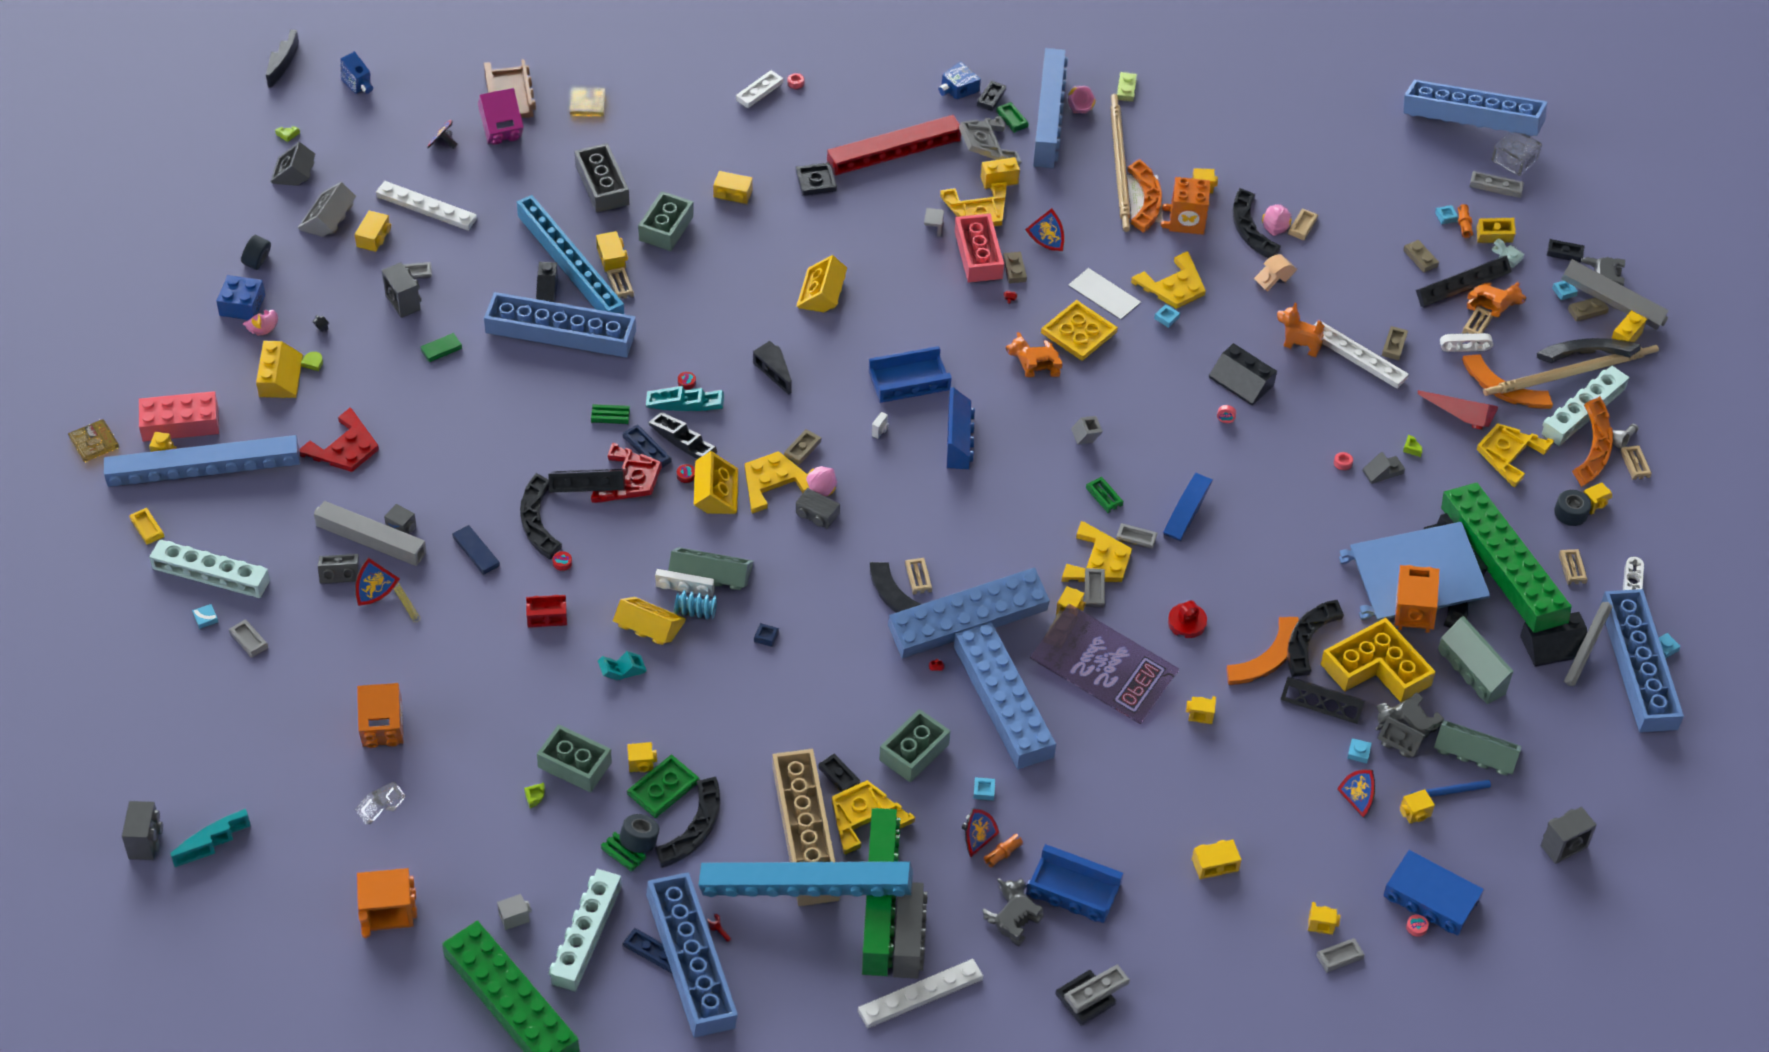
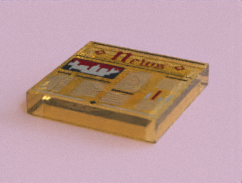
[569,87,606,116]
[68,419,120,462]

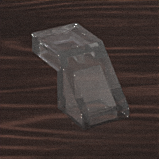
[355,782,406,825]

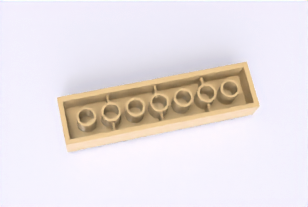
[772,749,840,906]

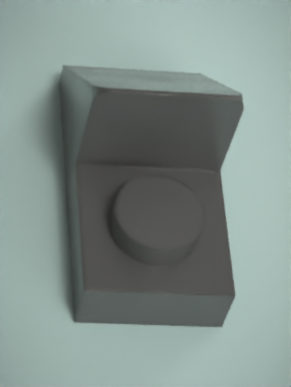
[1362,452,1405,484]

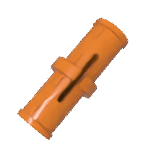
[1457,204,1473,238]
[984,834,1023,868]

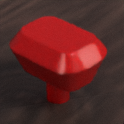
[1003,291,1018,304]
[929,659,945,671]

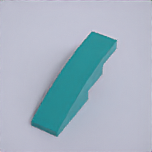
[646,386,724,411]
[170,808,251,868]

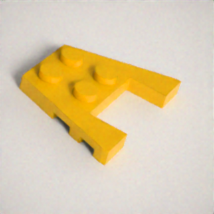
[940,182,1007,226]
[1131,251,1206,309]
[1476,423,1554,488]
[744,451,809,514]
[1061,521,1132,582]
[831,780,915,855]

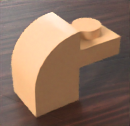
[1254,254,1298,291]

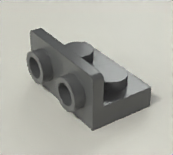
[318,554,359,584]
[1377,717,1425,758]

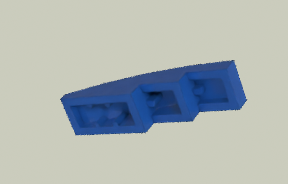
[1163,472,1213,541]

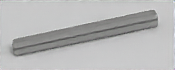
[1564,602,1613,686]

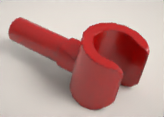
[708,914,731,942]

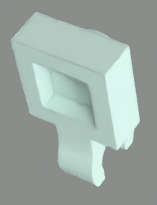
[1491,238,1524,268]

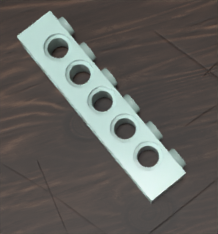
[1542,366,1629,446]
[149,540,270,598]
[548,869,622,992]

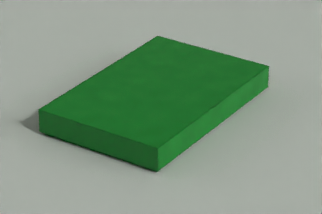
[627,754,700,819]

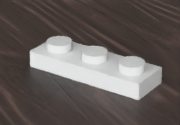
[736,71,783,108]
[655,569,714,597]

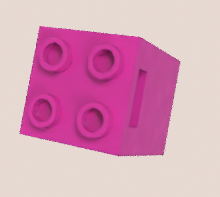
[478,88,524,145]

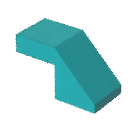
[598,651,647,681]

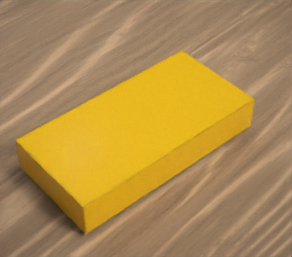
[129,507,164,545]

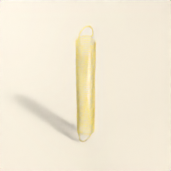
[393,583,420,622]

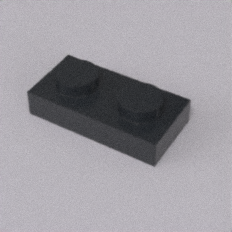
[977,81,1006,111]
[1546,239,1585,263]
[818,753,860,792]

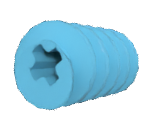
[674,590,717,620]

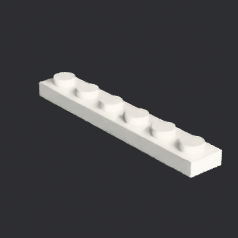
[376,181,477,230]
[1314,321,1409,389]
[858,959,983,1029]

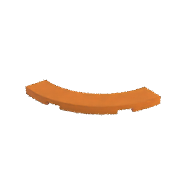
[1127,159,1162,233]
[1462,354,1553,409]
[1572,396,1613,487]
[1226,617,1299,685]

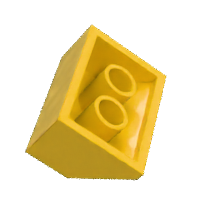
[797,255,847,313]
[256,341,303,398]
[694,451,738,514]
[613,597,686,645]

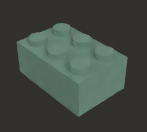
[638,191,694,251]
[879,709,950,783]
[537,724,612,793]

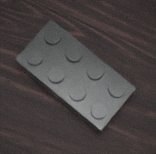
[574,143,630,213]
[893,882,928,979]

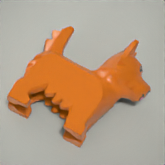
[1467,282,1527,318]
[1277,303,1325,358]
[1006,332,1063,377]

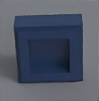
[754,623,779,647]

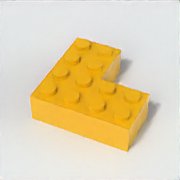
[1320,618,1436,702]

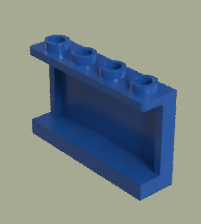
[868,346,952,403]
[1026,844,1123,923]
[1383,850,1484,936]

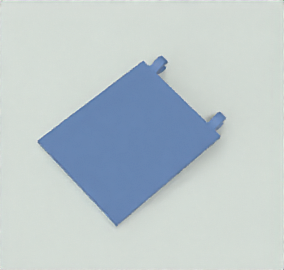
[1339,522,1490,621]

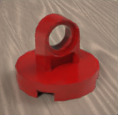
[1168,600,1207,638]

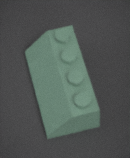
[668,547,754,590]
[1438,616,1514,704]
[1434,720,1522,775]

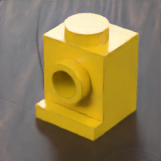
[149,432,177,452]
[1583,483,1612,515]
[1186,696,1216,724]
[1308,902,1340,935]

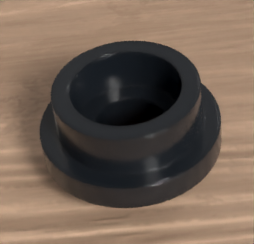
[312,315,329,332]

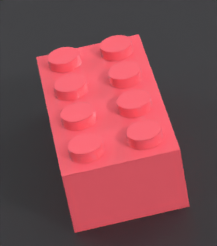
[955,213,1004,283]
[139,391,219,442]

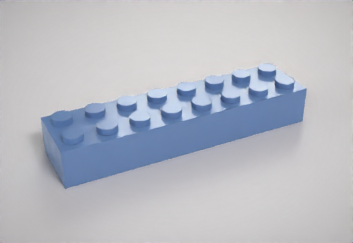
[1033,48,1068,168]
[1403,80,1547,136]
[484,292,636,358]
[888,567,1050,659]
[1600,589,1684,733]
[954,622,1056,770]
[646,872,738,1038]

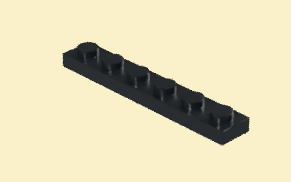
[1416,255,1512,307]

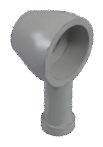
[1613,424,1639,449]

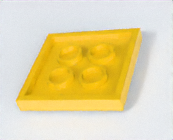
[1041,300,1118,361]

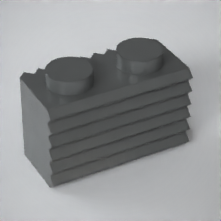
[795,488,840,529]

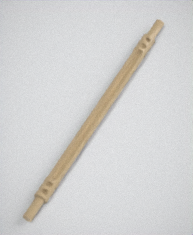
[1110,94,1131,232]
[1483,345,1659,396]

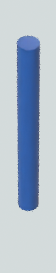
[1411,780,1491,797]

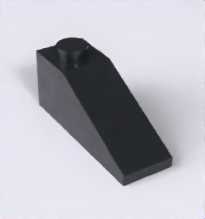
[536,262,558,302]
[753,341,792,395]

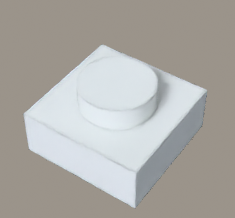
[872,412,889,439]

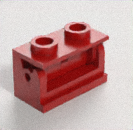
[526,595,567,628]

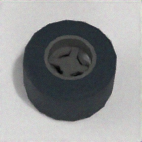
[241,234,271,270]
[1554,489,1591,526]
[619,814,660,853]

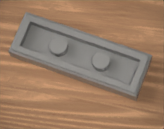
[1469,171,1524,198]
[1064,964,1130,1014]

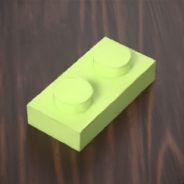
[1117,72,1137,102]

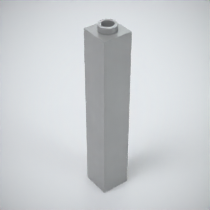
[1561,259,1669,330]
[314,501,427,566]

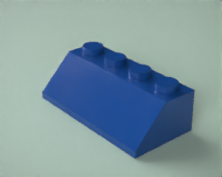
[946,387,975,469]

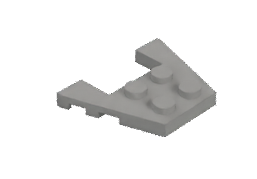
[959,116,1021,166]

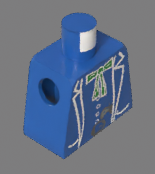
[340,51,374,94]
[938,61,981,99]

